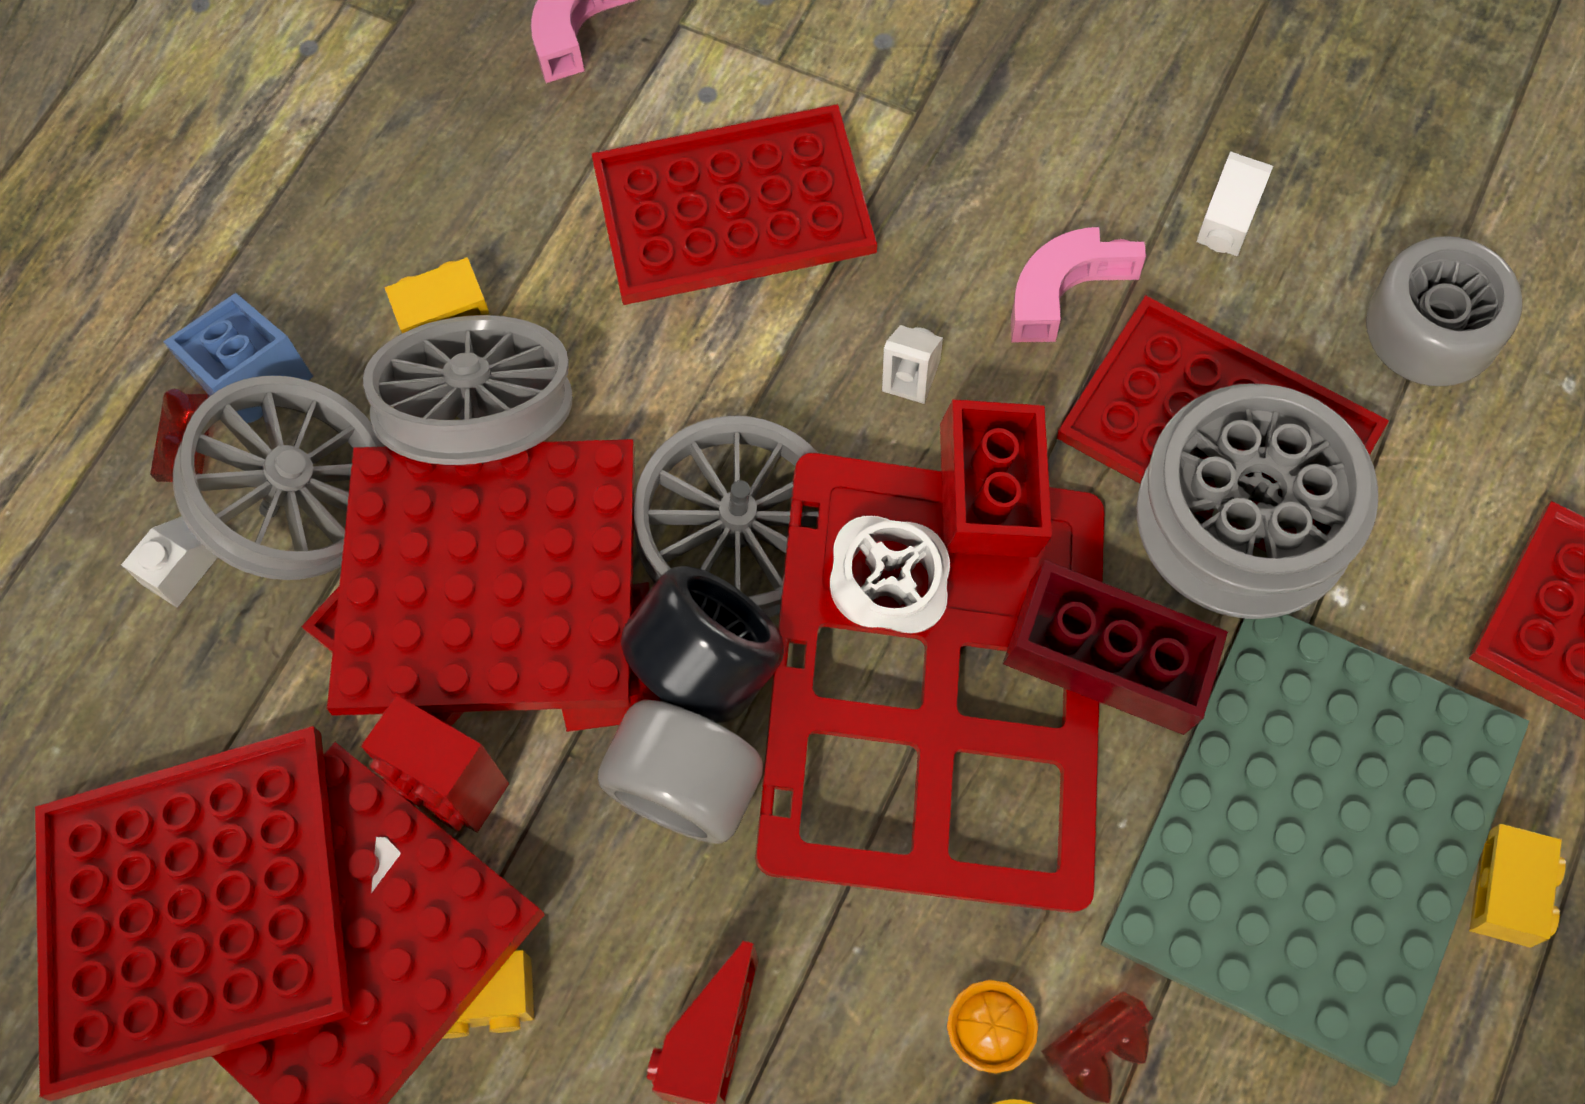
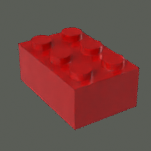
[940,399,1052,558]
[360,695,510,833]

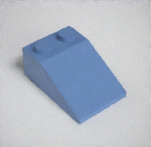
[163,293,313,423]

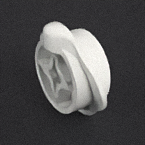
[830,516,950,633]

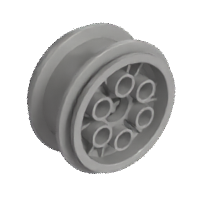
[1136,384,1378,619]

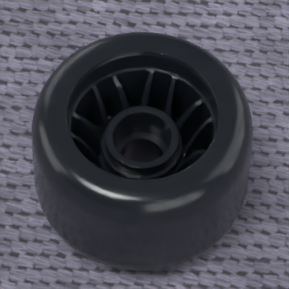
[621,566,784,723]

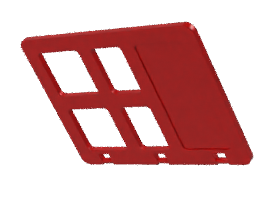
[755,453,1104,913]

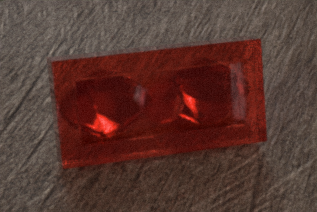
[150,388,210,482]
[1041,991,1153,1103]

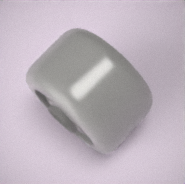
[1366,236,1522,386]
[598,700,763,844]

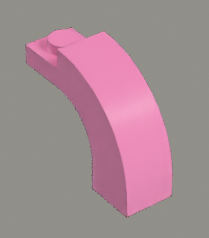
[531,0,636,83]
[1011,227,1146,342]

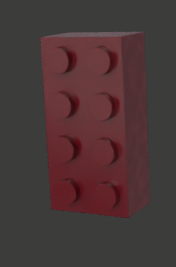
[1002,560,1228,735]

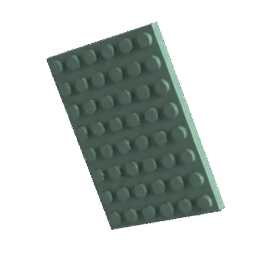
[1101,614,1530,1087]

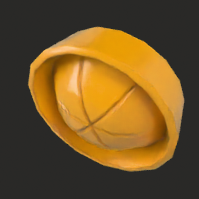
[947,980,1038,1074]

